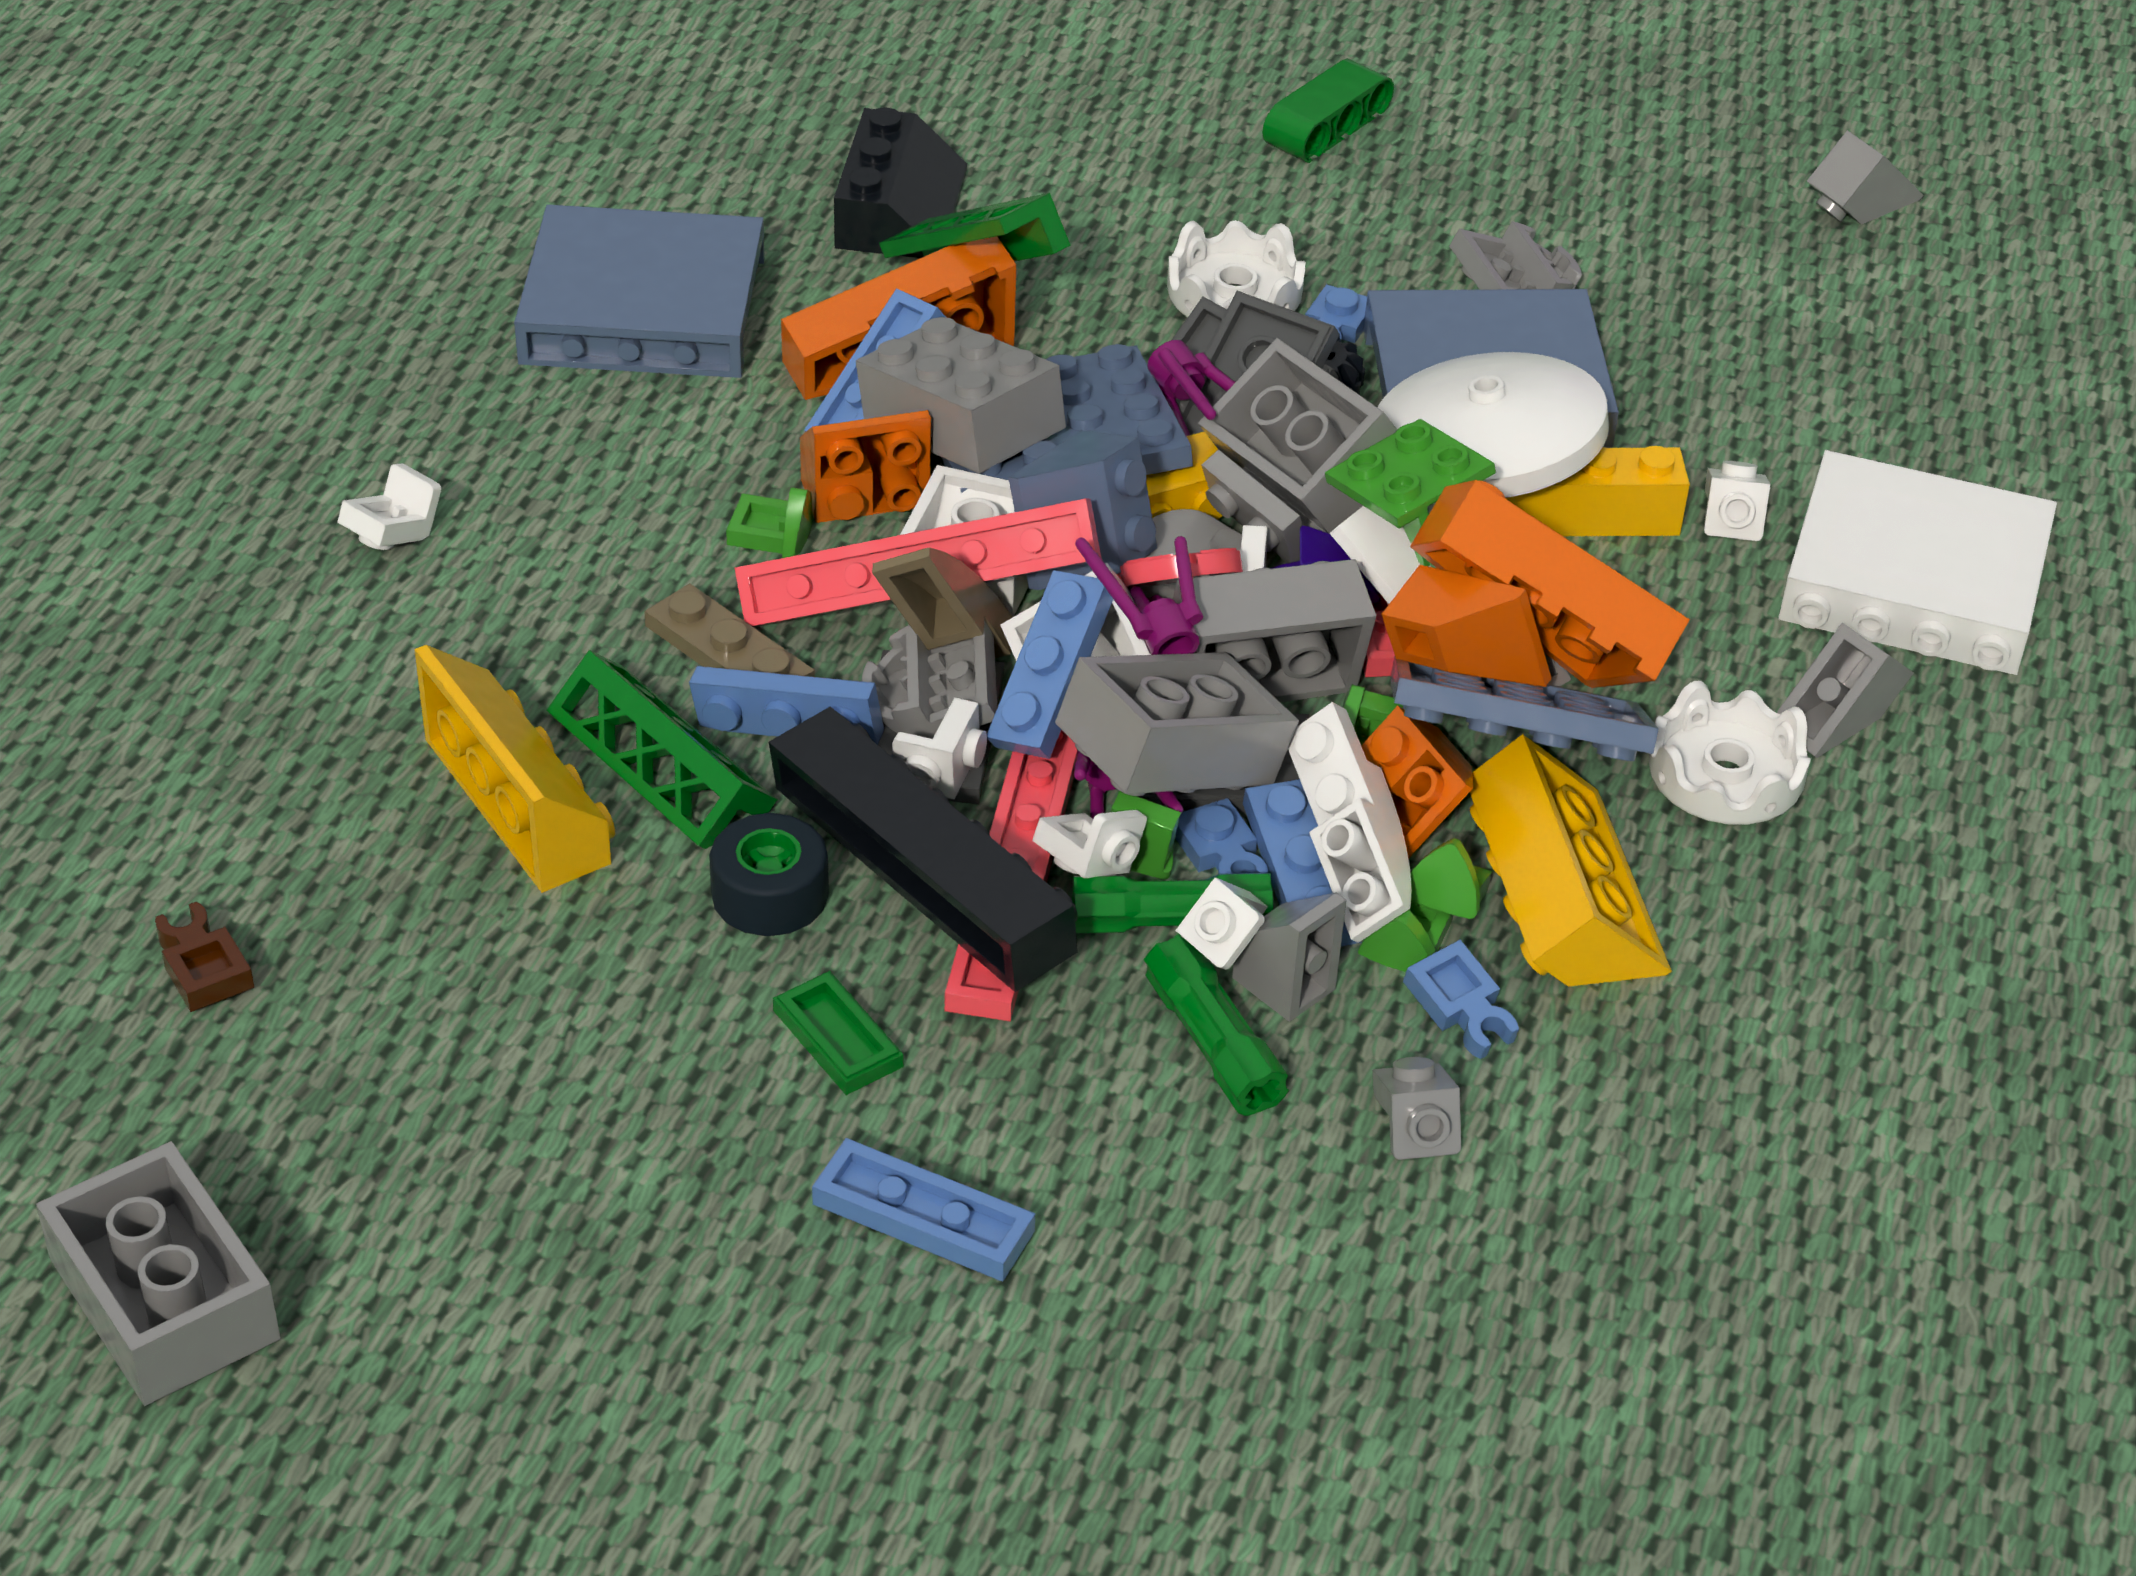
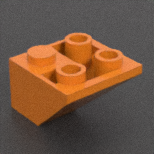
[800,410,931,523]
[1381,565,1552,687]
[1361,705,1473,859]

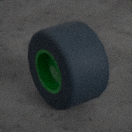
[709,813,829,936]

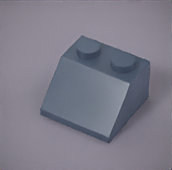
[1008,431,1157,590]

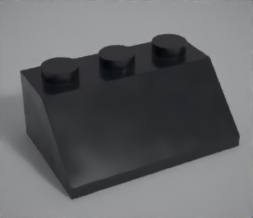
[834,107,967,258]

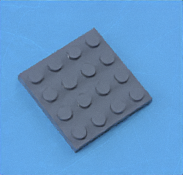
[941,344,1193,493]
[1390,656,1659,761]

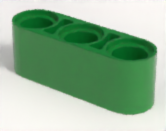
[1262,58,1394,163]

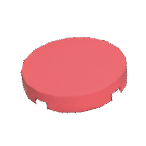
[1120,548,1243,588]

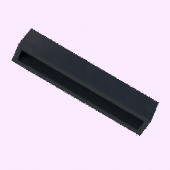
[769,706,1078,992]

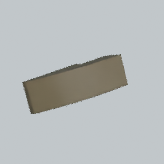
[872,547,1013,658]

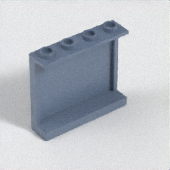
[514,205,765,378]
[1363,289,1619,448]

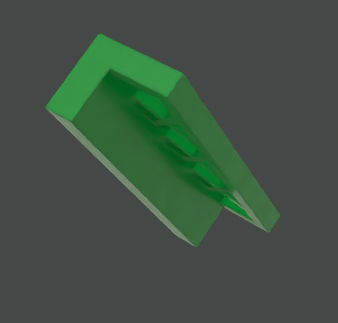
[879,193,1071,262]
[546,650,778,849]

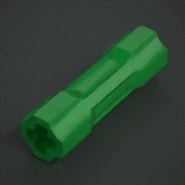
[1072,873,1273,934]
[1144,934,1289,1116]

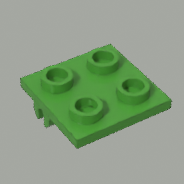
[1325,419,1496,568]

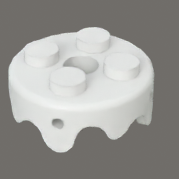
[1167,220,1306,317]
[1648,681,1811,825]

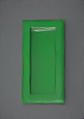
[773,971,904,1095]

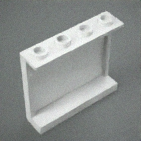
[1778,450,2057,675]

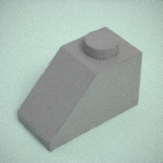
[1807,130,1924,225]
[1777,623,1914,758]
[1232,892,1346,1022]

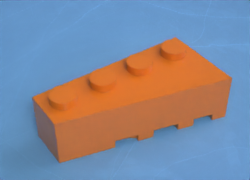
[781,236,1016,400]
[1410,480,1690,688]

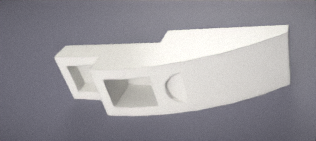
[1288,702,1412,943]

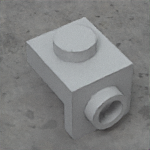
[1372,1057,1461,1160]

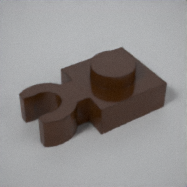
[155,902,255,1012]

